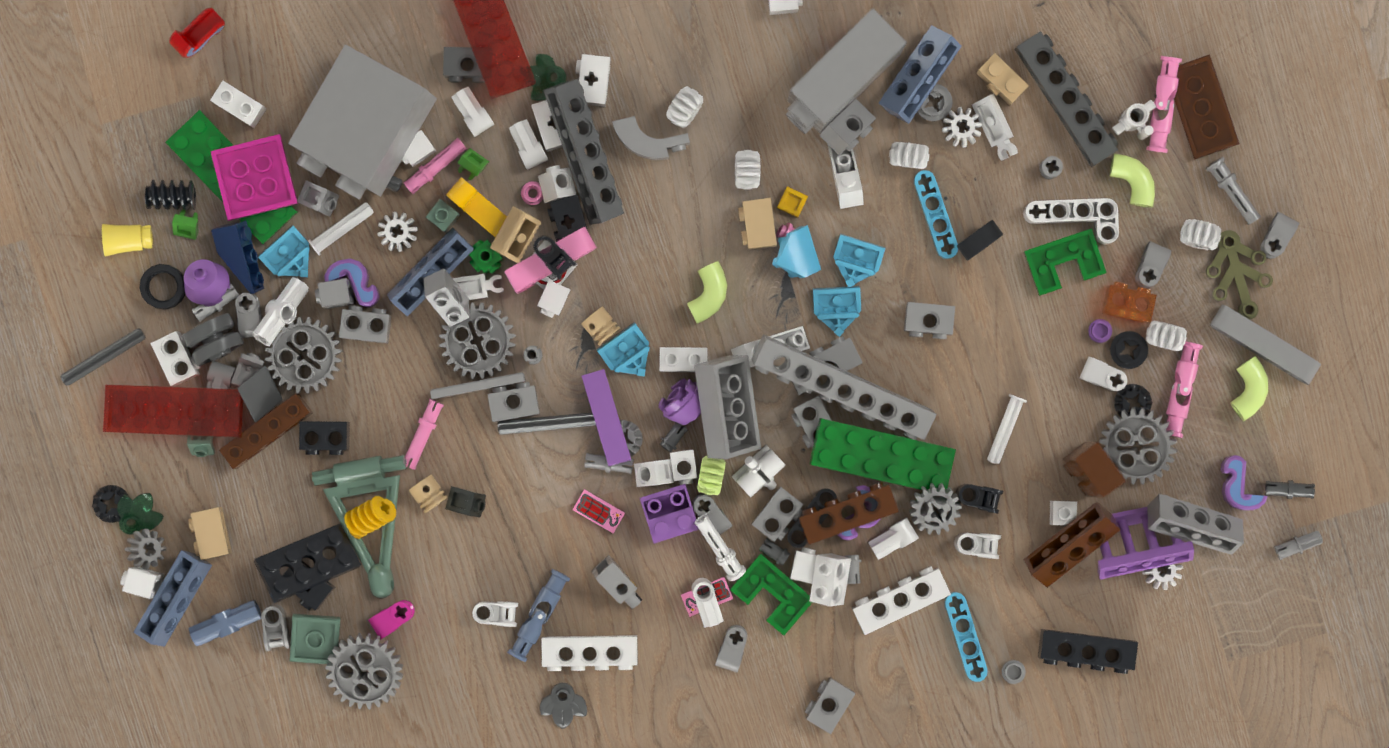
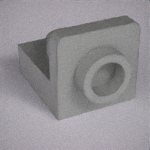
[297,180,339,216]

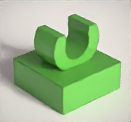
[458,148,489,180]
[172,210,199,240]

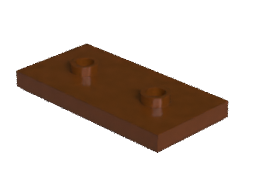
[1174,54,1240,160]

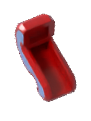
[169,8,225,58]

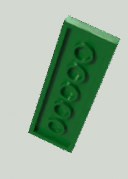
[165,110,298,245]
[809,418,956,490]

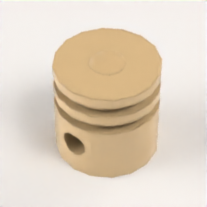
[581,306,621,346]
[409,474,448,514]

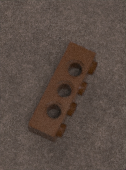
[219,394,313,469]
[798,482,899,545]
[1023,502,1121,588]

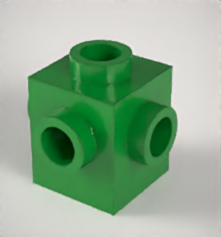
[469,240,504,274]

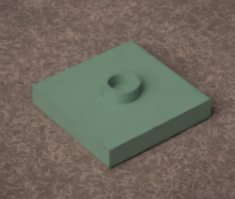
[289,613,341,664]

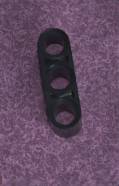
[787,488,837,548]

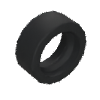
[957,220,1003,261]
[139,264,186,309]

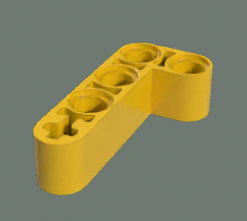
[446,177,533,243]

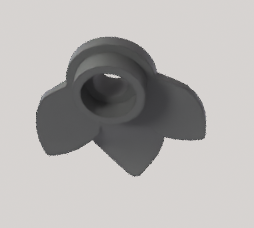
[540,683,587,729]

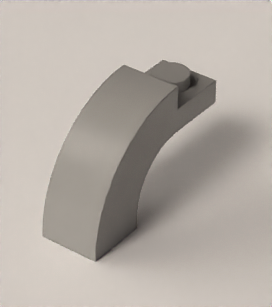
[612,116,690,160]

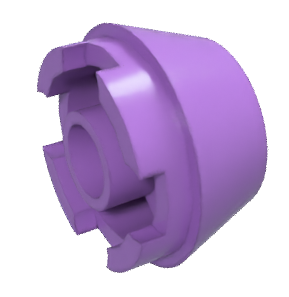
[184,259,230,307]
[658,378,701,425]

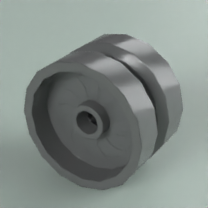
[182,313,244,366]

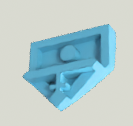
[258,225,309,277]
[772,225,821,278]
[833,234,886,287]
[813,286,861,337]
[596,322,650,377]

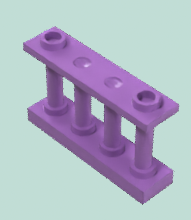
[1098,507,1194,580]

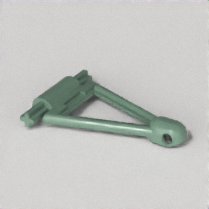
[312,455,406,599]

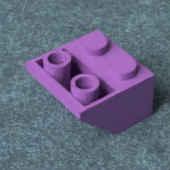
[640,484,699,543]

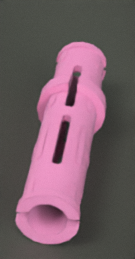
[403,138,467,194]
[405,399,444,470]

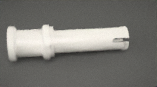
[695,514,746,581]

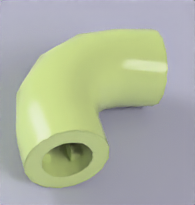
[1110,153,1155,208]
[687,261,727,324]
[1230,356,1268,421]

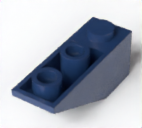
[211,220,264,294]

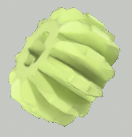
[697,456,726,496]

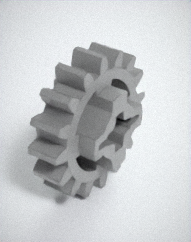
[909,483,962,535]

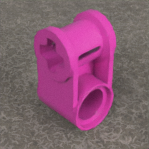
[368,600,415,640]

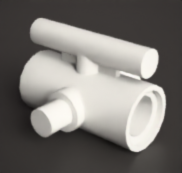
[1112,100,1156,140]
[731,445,786,497]

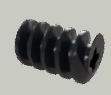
[145,180,196,210]

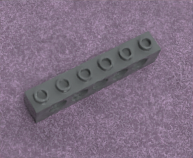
[1014,31,1118,168]
[543,79,624,225]

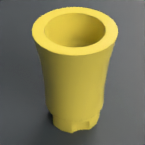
[102,224,153,257]

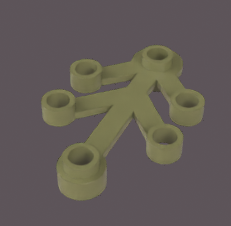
[1205,230,1273,320]

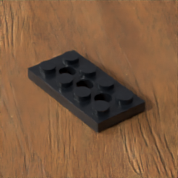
[254,523,361,603]

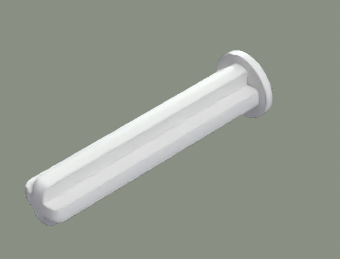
[308,202,374,256]
[987,394,1027,464]

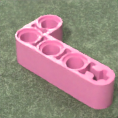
[504,227,597,294]

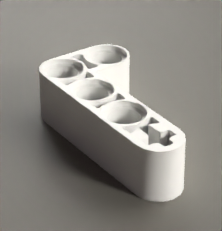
[1023,198,1119,245]

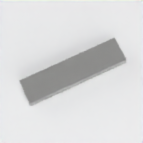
[430,372,526,400]

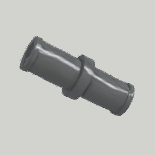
[1265,480,1315,499]

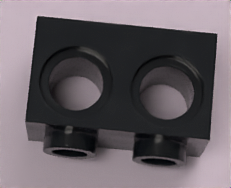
[299,421,350,455]

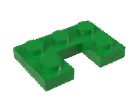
[1024,228,1107,296]
[730,553,813,636]

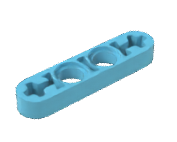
[914,170,958,259]
[944,592,988,682]

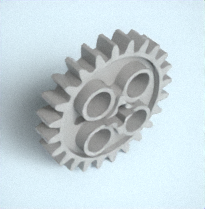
[439,302,516,379]
[265,317,343,394]
[1099,407,1177,485]
[325,633,403,709]

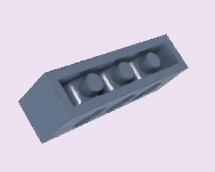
[879,25,962,124]
[387,228,474,317]
[134,550,212,647]

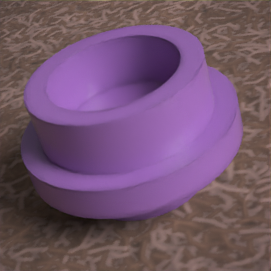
[1088,319,1112,343]

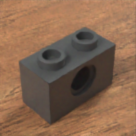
[443,47,493,83]

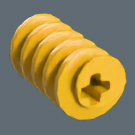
[344,496,396,539]

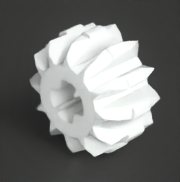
[666,86,703,128]
[942,107,982,148]
[889,142,930,169]
[734,150,761,190]
[377,212,418,252]
[1180,219,1221,250]
[1146,320,1187,351]
[1142,564,1183,590]

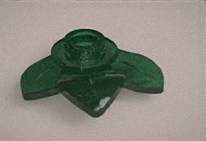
[520,54,567,101]
[117,493,164,535]

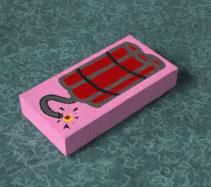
[573,489,625,533]
[681,577,733,617]

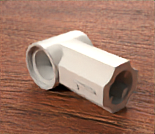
[452,87,495,137]
[509,119,548,170]
[868,518,919,560]
[692,578,724,628]

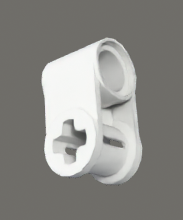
[1080,356,1127,391]
[954,533,1001,559]
[472,601,518,627]

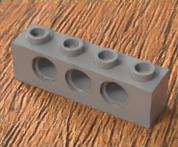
[1147,494,1244,555]

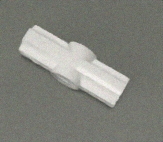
[253,277,309,346]

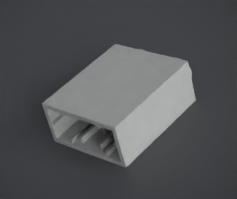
[785,8,907,134]
[288,44,437,200]

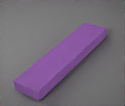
[582,369,631,467]

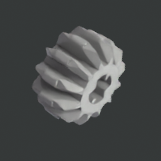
[124,529,167,569]

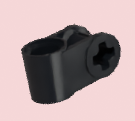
[533,236,577,281]
[956,484,1004,514]

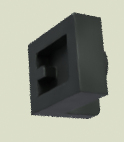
[445,486,486,518]

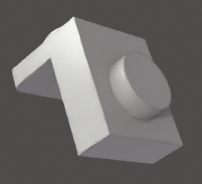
[230,353,264,388]

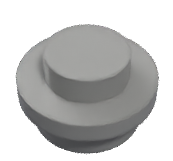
[1002,660,1026,684]

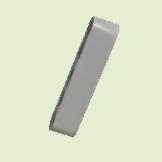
[1210,305,1321,385]

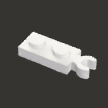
[972,94,1018,161]
[453,274,504,300]

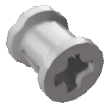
[1039,156,1063,179]

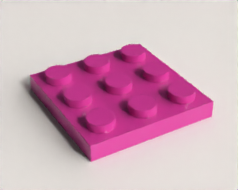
[211,134,298,221]

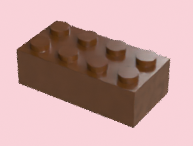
[1063,442,1126,498]

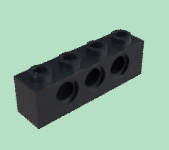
[1038,629,1138,674]

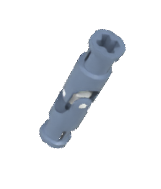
[507,569,571,662]

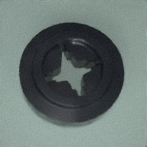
[1110,331,1148,369]
[1114,384,1153,418]
[92,485,131,523]

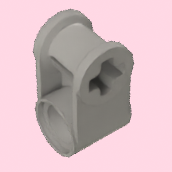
[1260,212,1299,259]
[1135,241,1172,289]
[235,293,263,339]
[693,494,733,535]
[261,604,291,651]
[715,625,747,673]

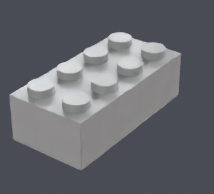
[694,355,761,459]

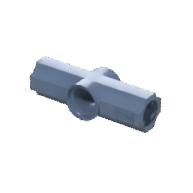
[188,600,261,646]

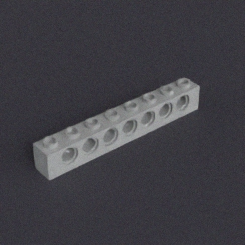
[751,334,937,440]

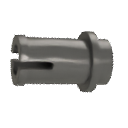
[660,422,688,453]
[759,538,790,565]

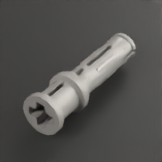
[1205,157,1261,225]

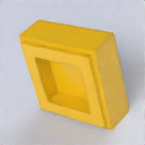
[777,186,808,218]

